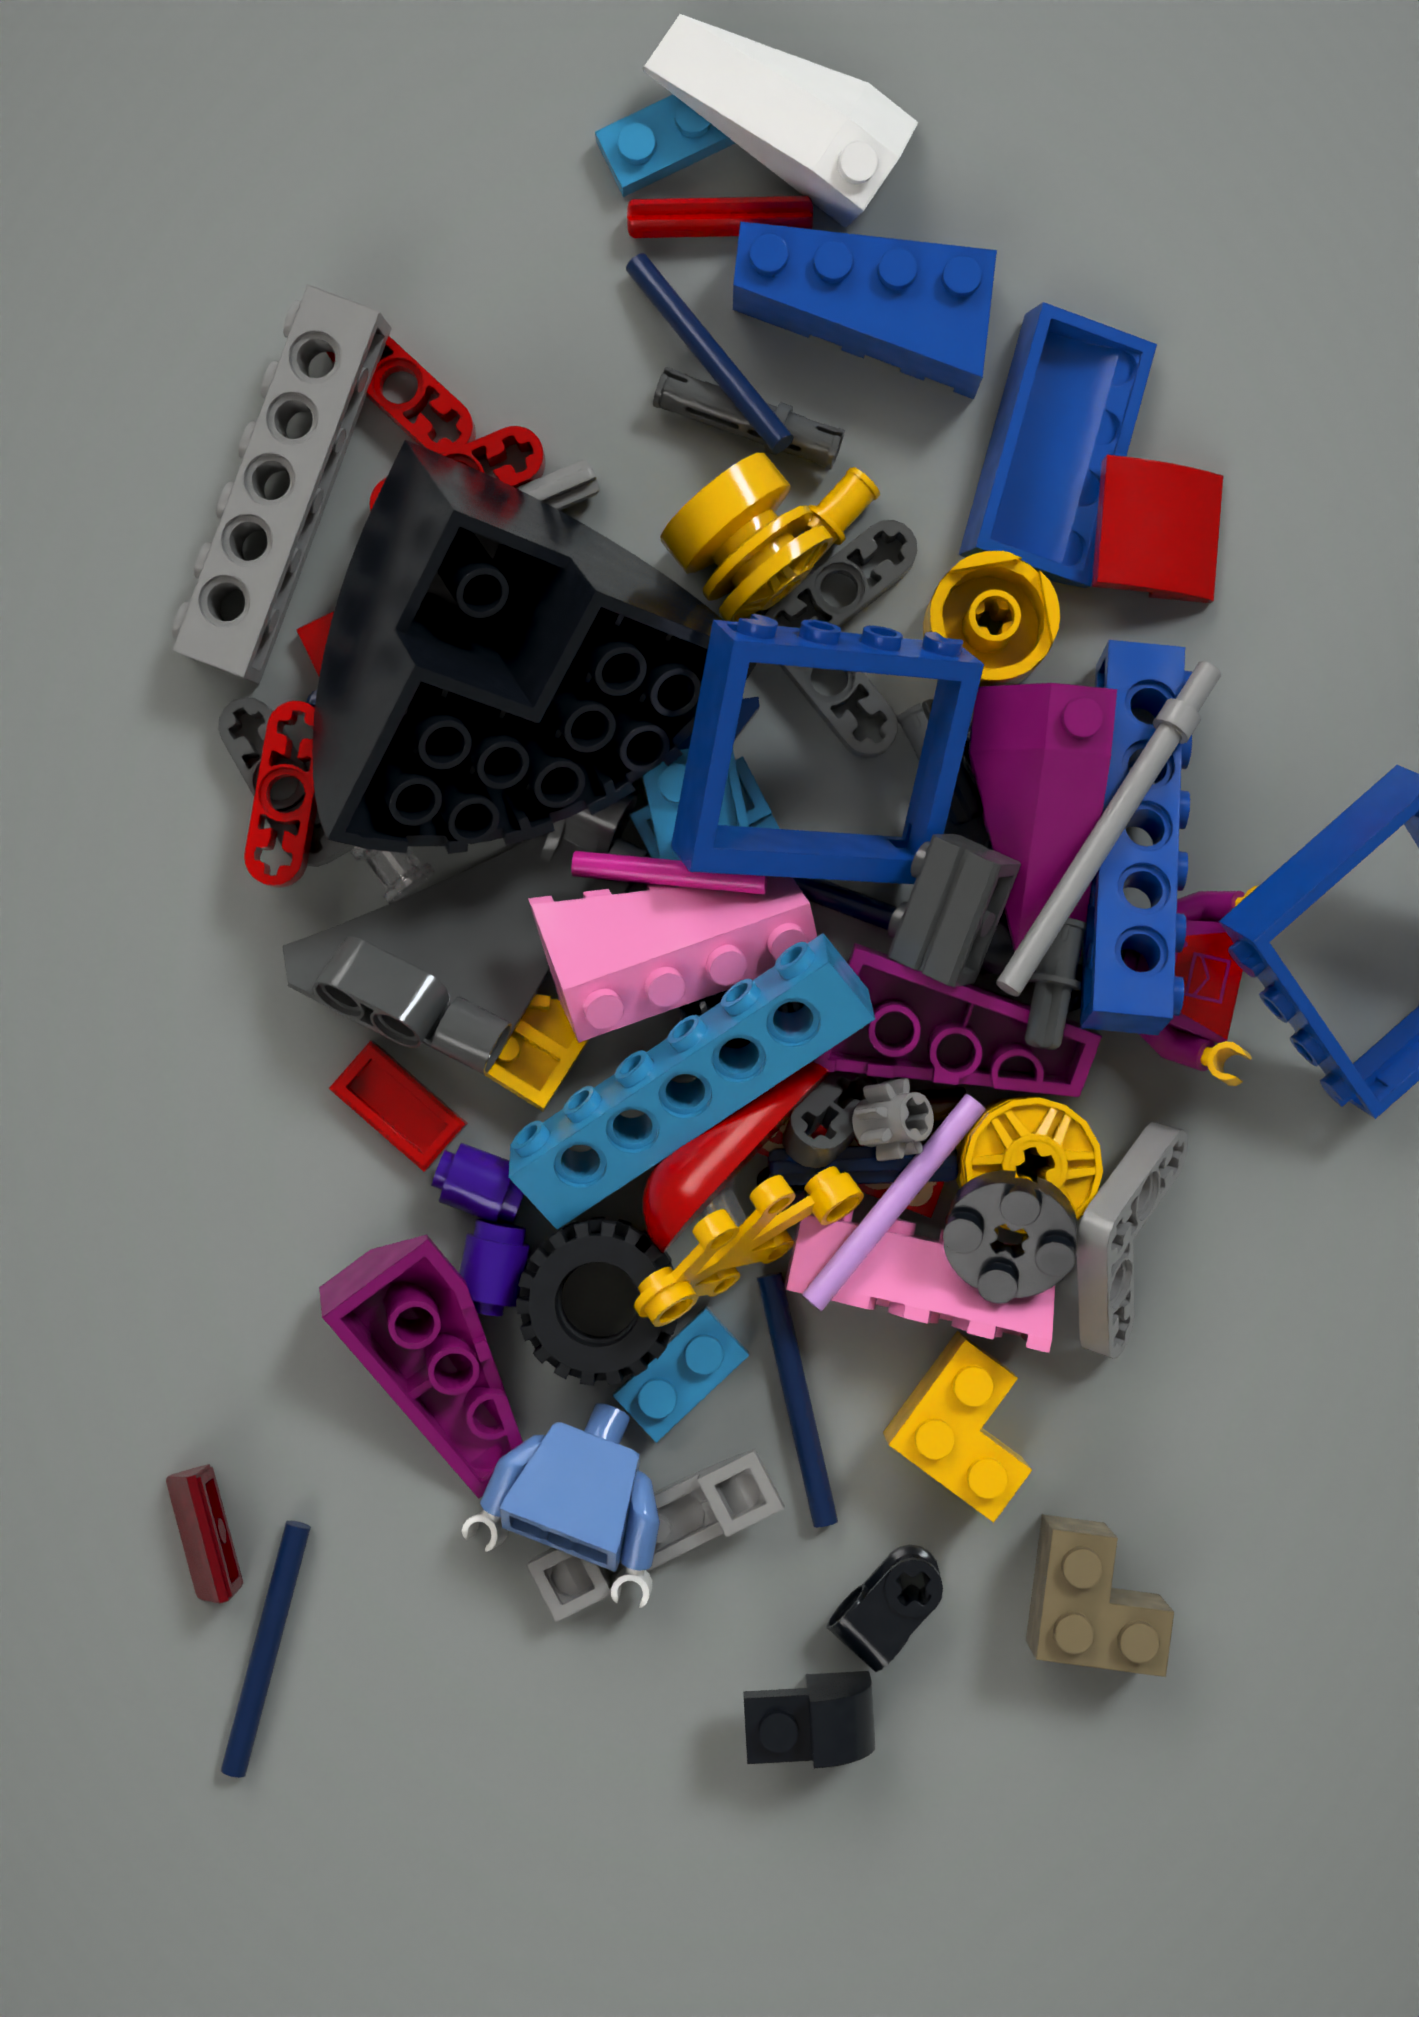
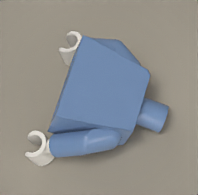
[462,1403,660,1608]

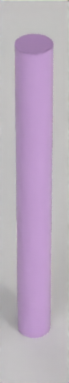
[802,1094,986,1312]

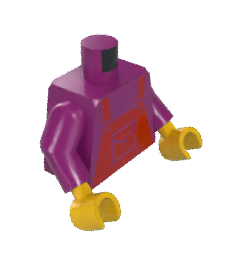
[1121,886,1258,1086]

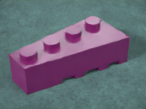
[814,943,1102,1097]

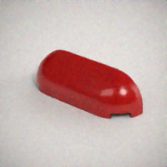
[643,1059,832,1253]

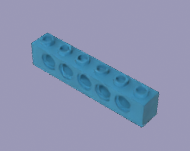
[509,933,875,1230]

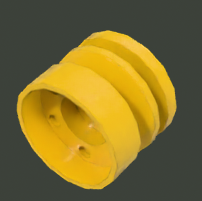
[660,453,833,622]
[956,1096,1103,1234]

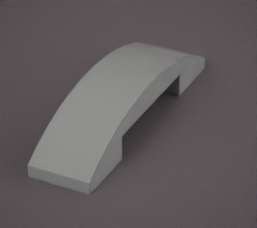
[527,1449,785,1622]

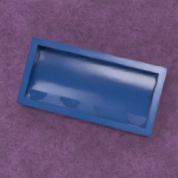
[958,302,1157,588]

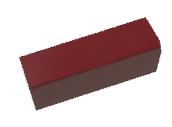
[166,1464,244,1604]

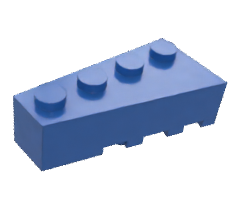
[733,221,997,399]

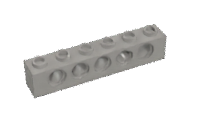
[172,284,392,684]

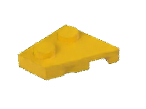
[485,994,590,1112]

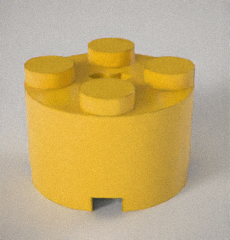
[923,551,1060,687]

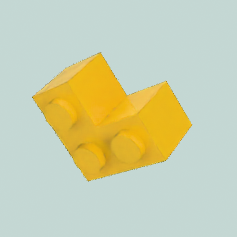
[883,1331,1032,1523]

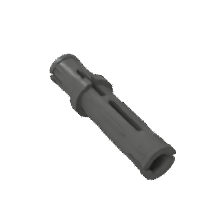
[653,367,845,470]

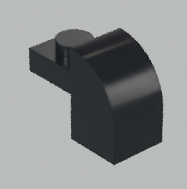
[743,1671,875,1769]

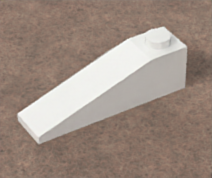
[642,14,918,228]

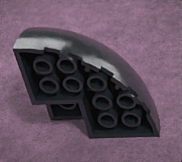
[312,440,757,854]

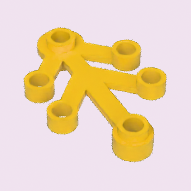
[634,1166,864,1327]

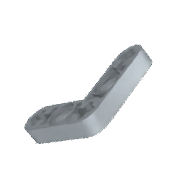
[1077,1122,1188,1359]

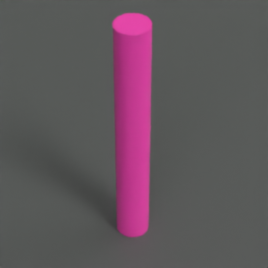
[571,851,768,895]

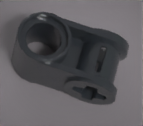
[826,1544,943,1672]

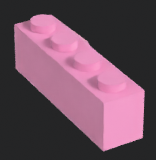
[528,876,817,1043]
[784,1210,1055,1353]

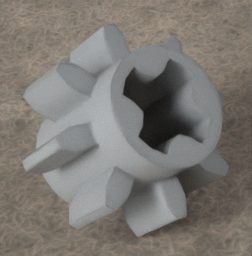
[852,1078,934,1161]

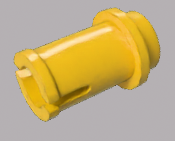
[803,467,880,550]

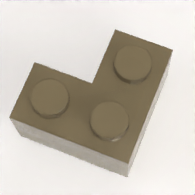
[1026,1514,1174,1677]

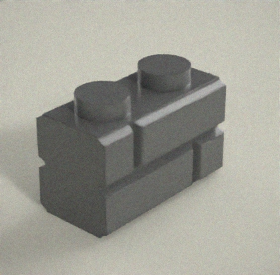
[888,834,1021,987]

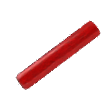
[627,196,813,238]

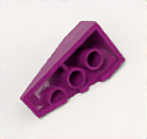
[968,683,1117,958]
[319,1234,523,1499]

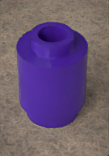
[431,1142,524,1224]
[459,1219,530,1316]

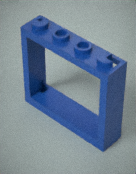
[671,614,984,885]
[1219,765,1419,1119]

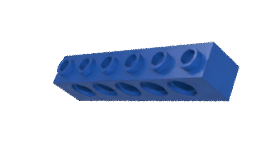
[1080,640,1192,1035]

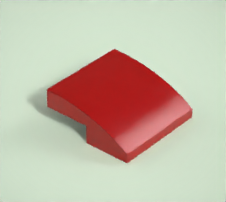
[1092,455,1223,603]

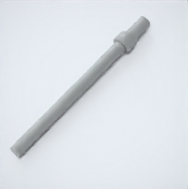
[996,661,1221,997]

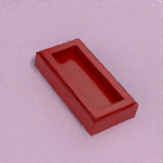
[329,1040,468,1172]

